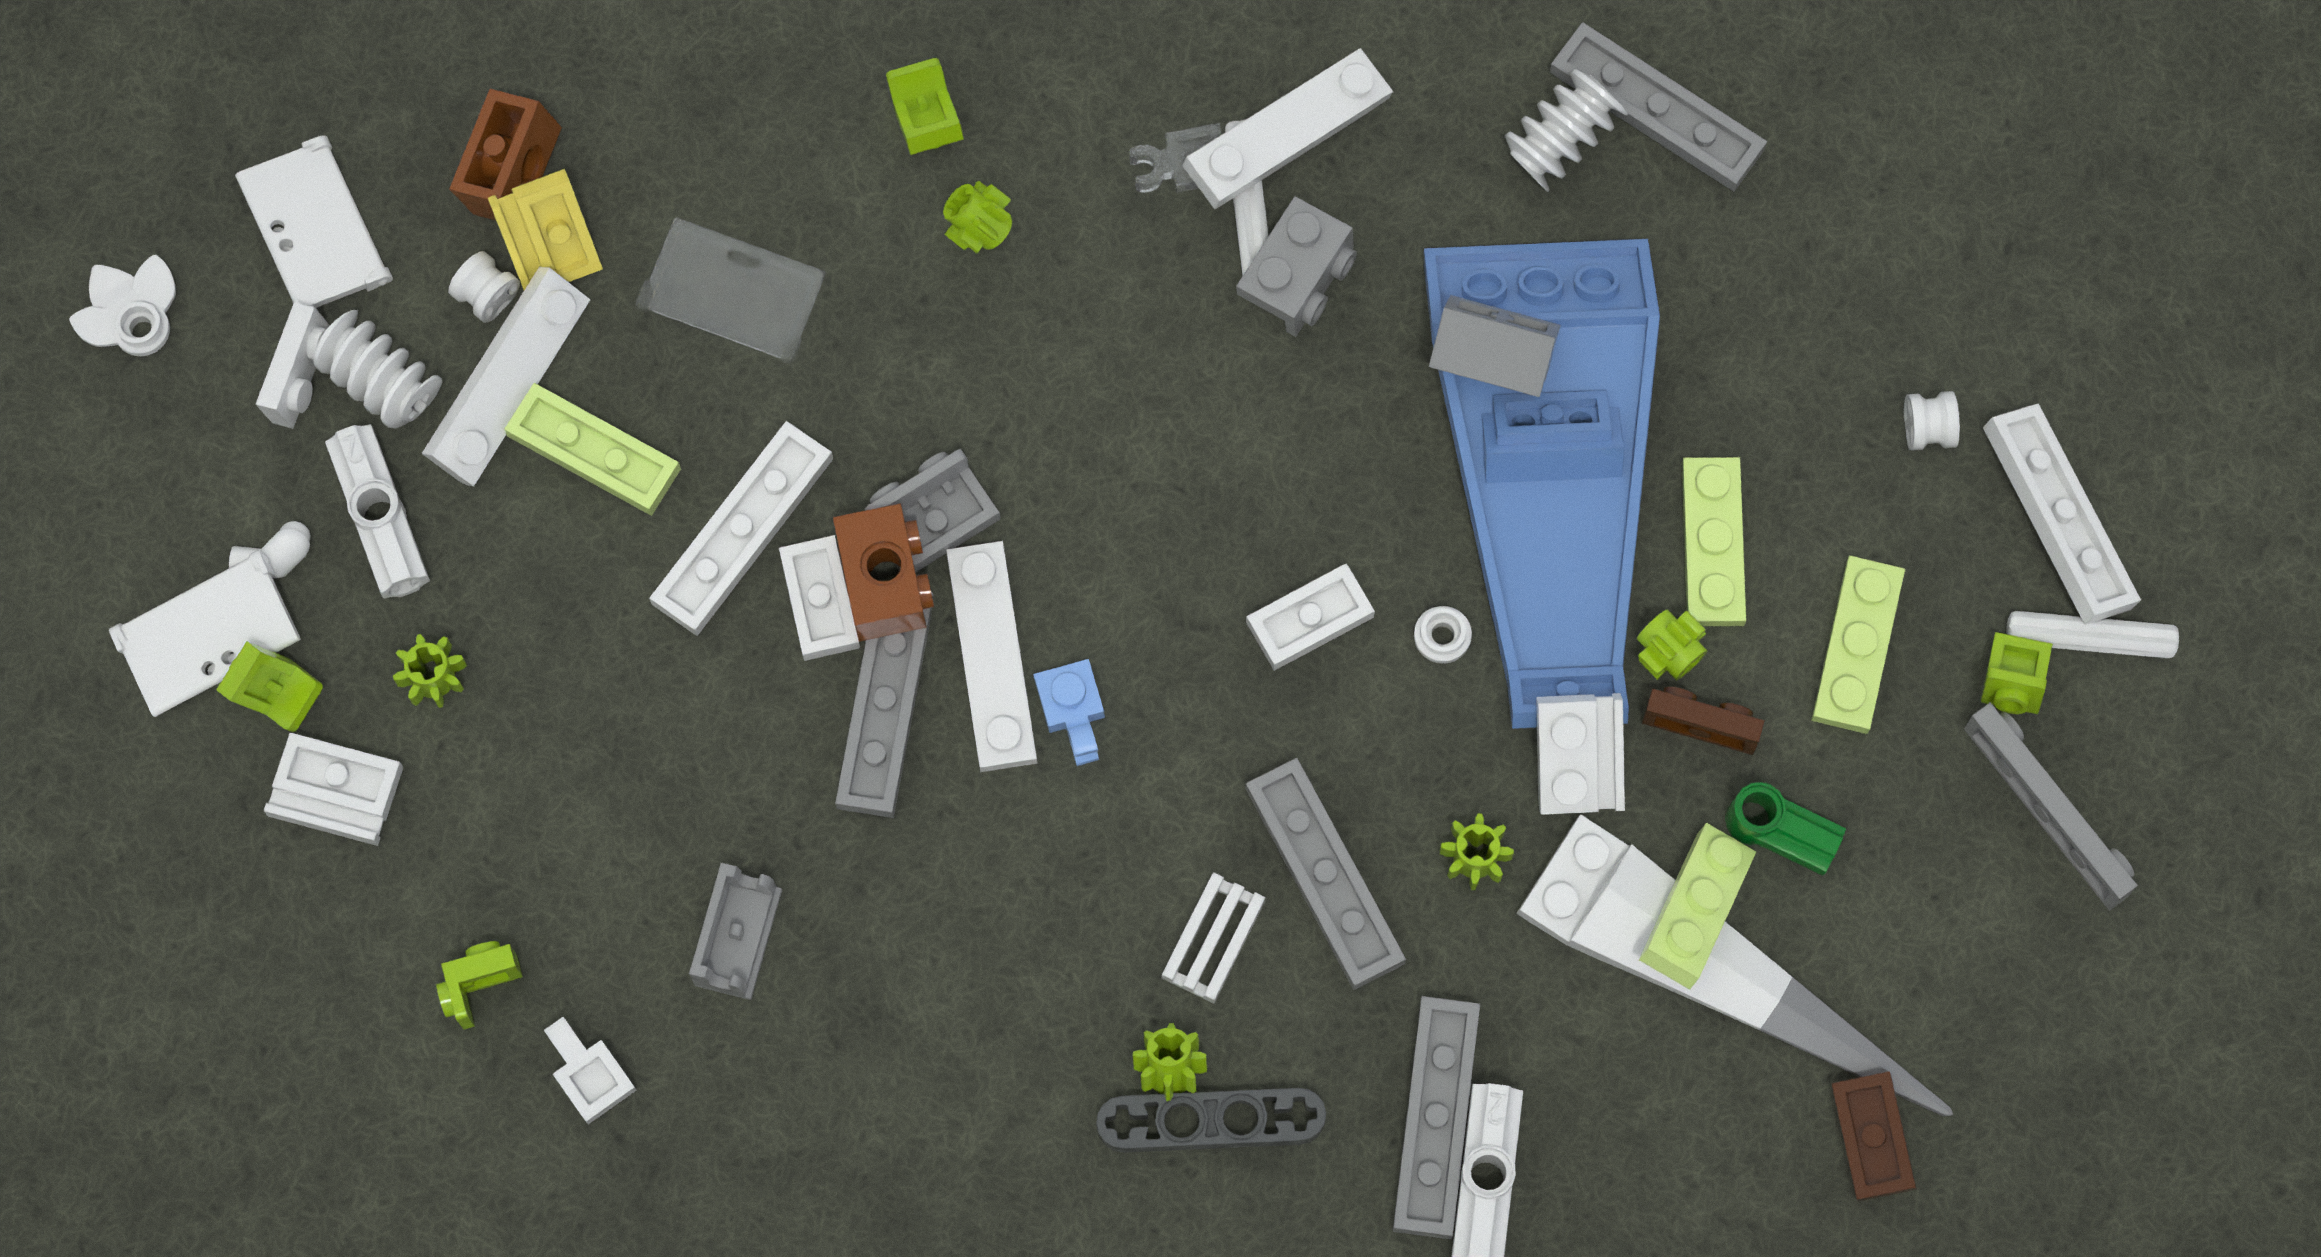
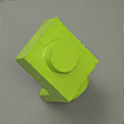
[886,58,964,155]
[1981,632,2053,714]
[216,641,323,732]
[436,941,523,1030]

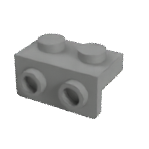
[1236,196,1357,337]
[865,449,1000,573]

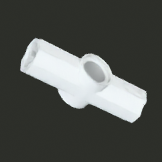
[325,424,430,599]
[1451,1083,1523,1257]

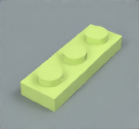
[504,383,681,516]
[1682,457,1746,626]
[1811,555,1905,734]
[1639,823,1756,990]

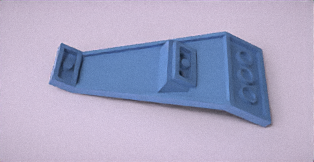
[1424,239,1660,729]

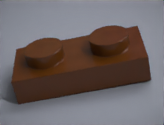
[1642,687,1765,755]
[1832,1071,1917,1202]

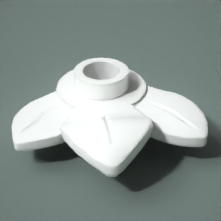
[69,255,176,356]

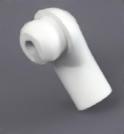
[229,521,311,578]

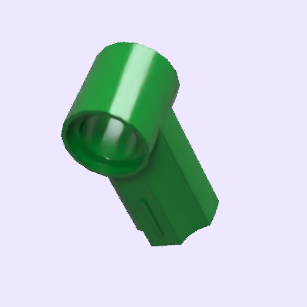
[1725,782,1846,876]

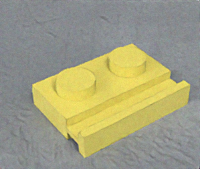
[488,169,603,290]

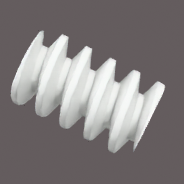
[1505,69,1628,192]
[314,310,443,429]

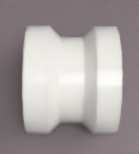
[448,251,520,323]
[1904,391,1960,451]

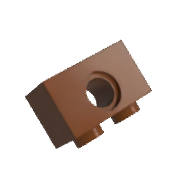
[449,89,562,221]
[833,503,934,642]

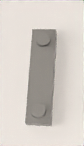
[1550,22,1767,192]
[835,592,934,818]
[1964,702,2138,911]
[1245,758,1406,990]
[1393,996,1480,1239]

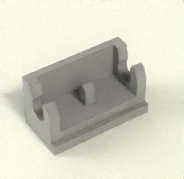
[1429,295,1561,397]
[689,863,782,1000]

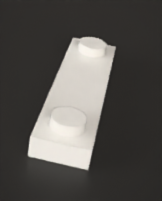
[1182,48,1393,209]
[422,267,590,486]
[1983,404,2141,625]
[649,421,833,636]
[946,541,1037,772]

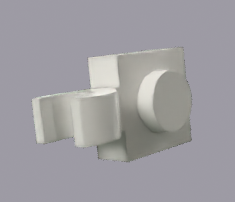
[544,1017,637,1124]

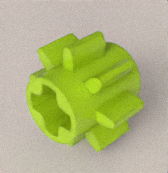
[943,181,1012,253]
[1636,609,1708,681]
[393,634,467,708]
[1440,813,1514,890]
[1133,1023,1207,1101]

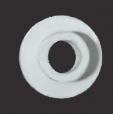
[1414,606,1472,663]

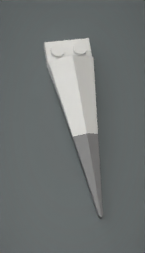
[1516,814,1953,1116]

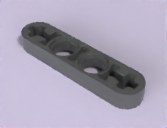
[1096,1088,1326,1153]

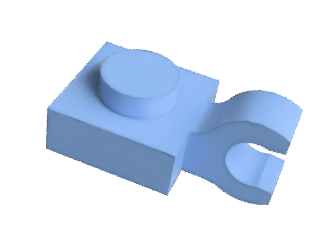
[1033,659,1105,766]

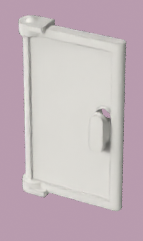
[235,136,393,308]
[109,549,301,717]

